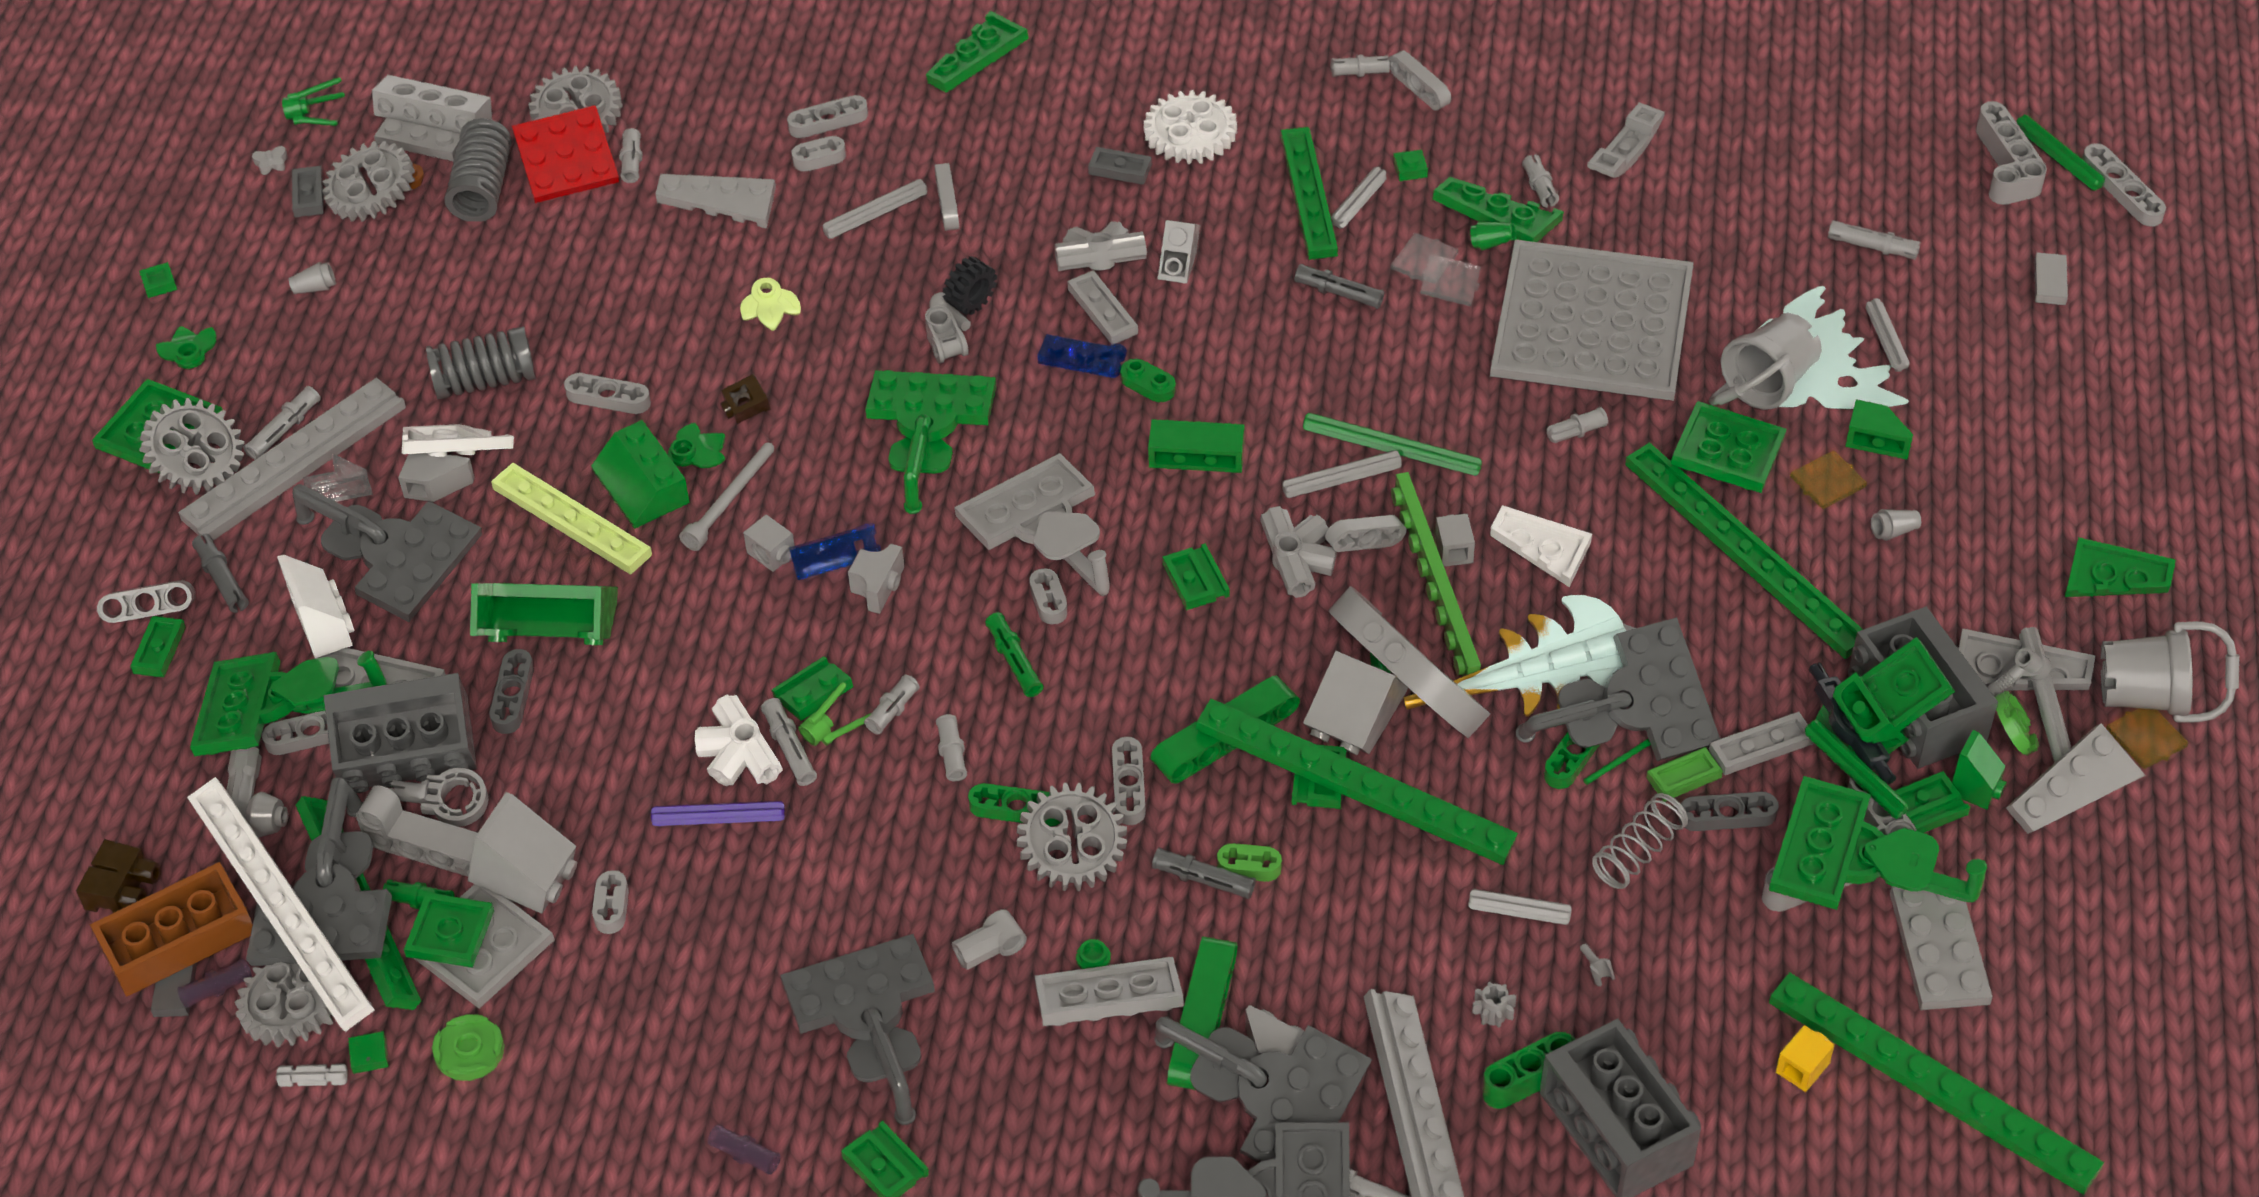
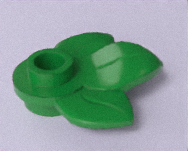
[156,326,217,369]
[668,423,725,468]

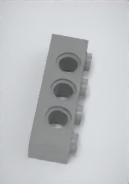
[372,75,492,133]

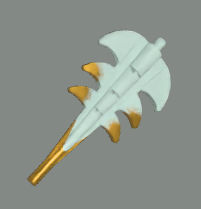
[1403,595,1626,717]

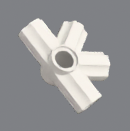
[695,694,783,787]

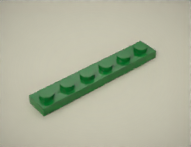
[1281,127,1338,260]

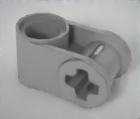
[925,305,969,364]

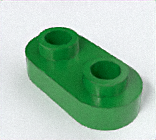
[1120,359,1176,402]

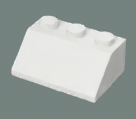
[277,555,354,658]

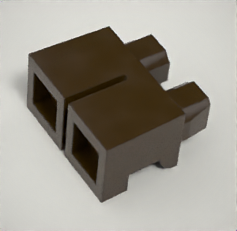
[76,839,161,913]

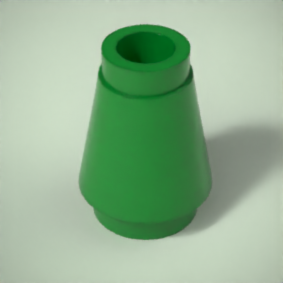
[1470,221,1517,251]

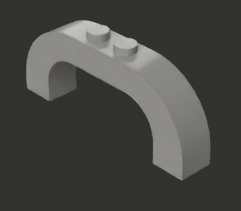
[1328,586,1491,738]

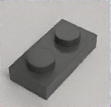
[1088,147,1152,185]
[292,166,324,217]

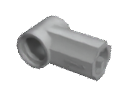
[952,910,1027,970]

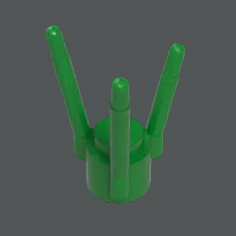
[282,77,345,126]

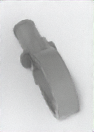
[390,768,488,827]

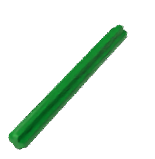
[1303,413,1482,476]

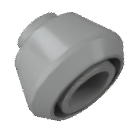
[246,792,288,838]

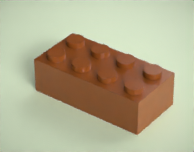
[90,862,253,997]

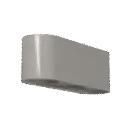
[97,580,196,623]

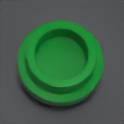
[1076,939,1111,969]

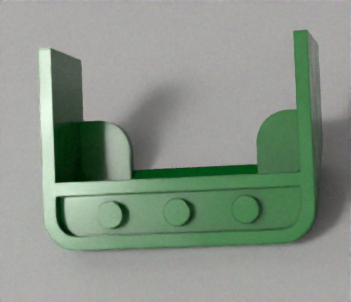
[470,583,618,645]

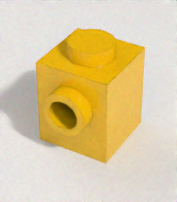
[1776,1025,1834,1092]

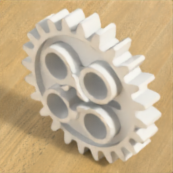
[1144,90,1237,164]

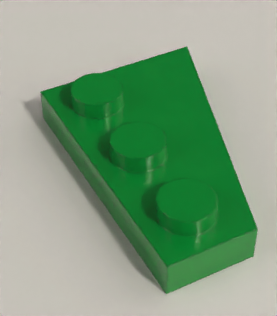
[2065,537,2176,597]

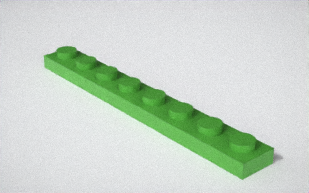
[1391,472,1481,677]

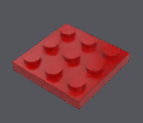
[512,105,619,203]

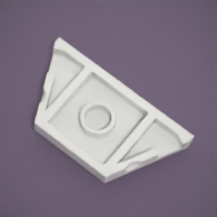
[402,424,514,457]

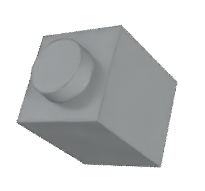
[1435,514,1475,566]

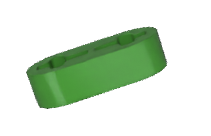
[1217,843,1282,882]

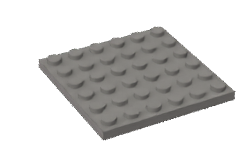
[1490,240,1694,401]

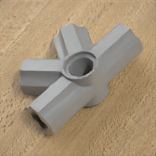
[1054,221,1147,271]
[1260,506,1337,598]

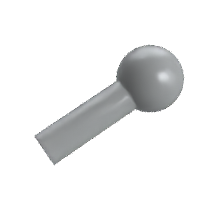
[929,292,971,331]

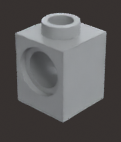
[743,514,796,572]

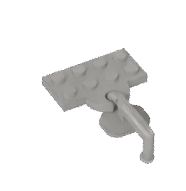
[954,453,1110,596]

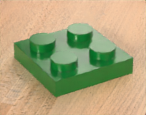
[404,892,494,968]

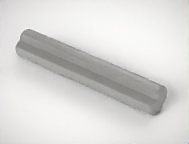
[1331,167,1387,229]
[1865,298,1910,372]
[1468,889,1572,925]

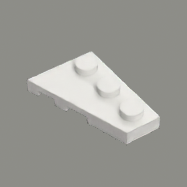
[1490,505,1592,587]

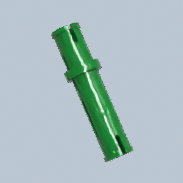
[985,612,1044,697]

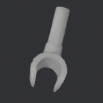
[1580,944,1615,986]

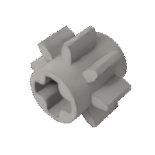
[1472,982,1516,1028]

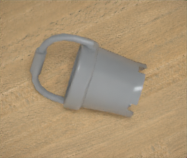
[1708,313,1822,410]
[2101,621,2239,723]

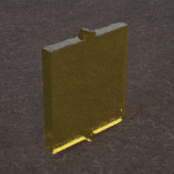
[1790,450,1867,509]
[2106,708,2189,769]

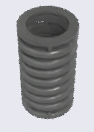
[445,118,512,222]
[426,326,536,400]

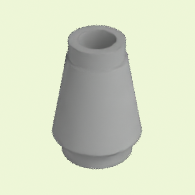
[289,262,336,295]
[1871,509,1921,541]

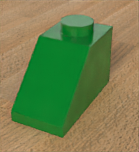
[1845,399,1913,460]
[1952,730,2007,810]

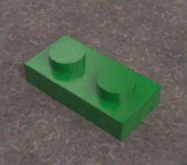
[130,616,186,678]

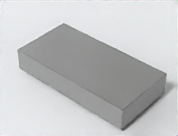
[2034,252,2068,305]

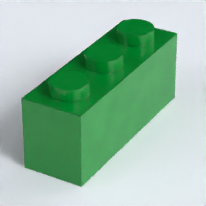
[1148,419,1245,473]

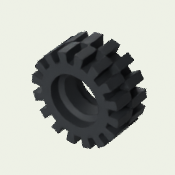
[943,256,997,315]

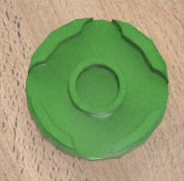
[1995,690,2039,756]
[432,1014,505,1081]

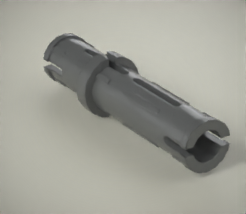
[1294,264,1385,309]
[192,534,249,613]
[1152,847,1256,900]

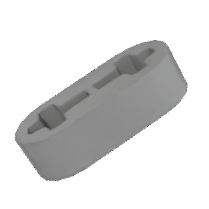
[792,136,846,172]
[1029,568,1068,625]
[592,870,629,934]

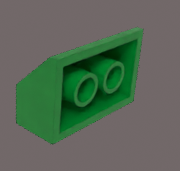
[591,420,690,529]

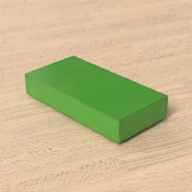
[1646,747,1723,802]

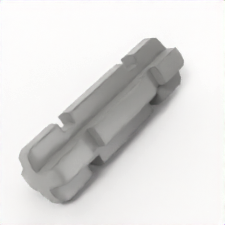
[276,1064,348,1087]

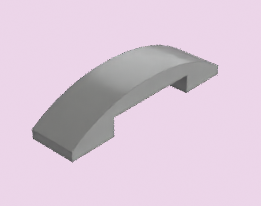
[1587,102,1665,178]

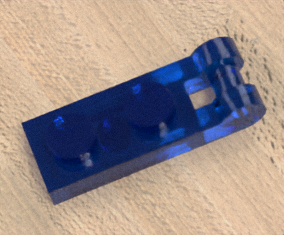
[1038,334,1128,378]
[788,523,882,580]

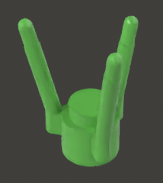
[798,682,871,746]

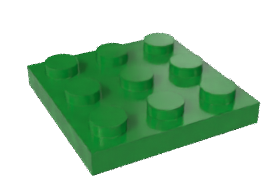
[92,379,223,474]
[1671,401,1787,493]

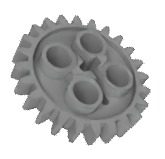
[528,66,623,133]
[322,141,415,221]
[140,398,244,495]
[1017,783,1127,891]
[235,962,333,1047]

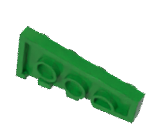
[926,10,1029,93]
[1433,177,1564,242]

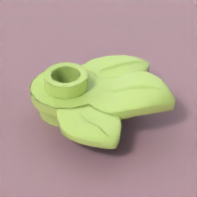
[740,278,801,331]

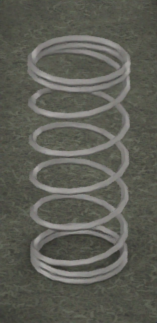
[1592,793,1688,889]

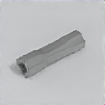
[226,747,262,819]

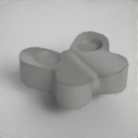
[252,146,287,175]

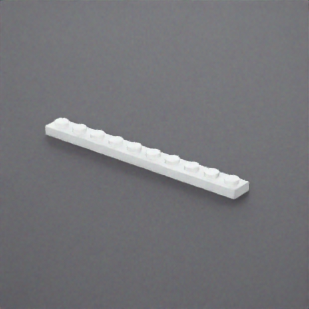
[187,777,374,1032]

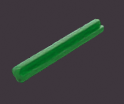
[2016,114,2105,191]
[1805,720,1908,819]

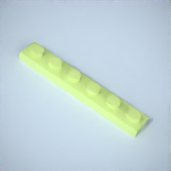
[491,463,652,575]

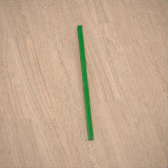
[1583,705,1709,785]

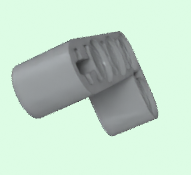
[1976,101,2047,205]
[356,785,478,877]

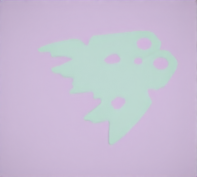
[1758,286,1909,409]

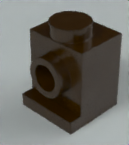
[720,374,771,424]

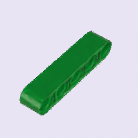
[1150,676,1300,784]
[1167,936,1238,1090]

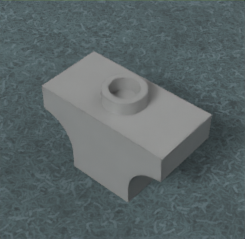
[848,544,904,614]

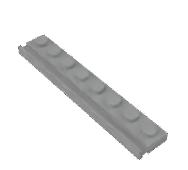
[178,377,406,540]
[1363,989,1464,1197]

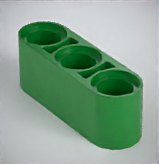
[1482,1032,1575,1109]

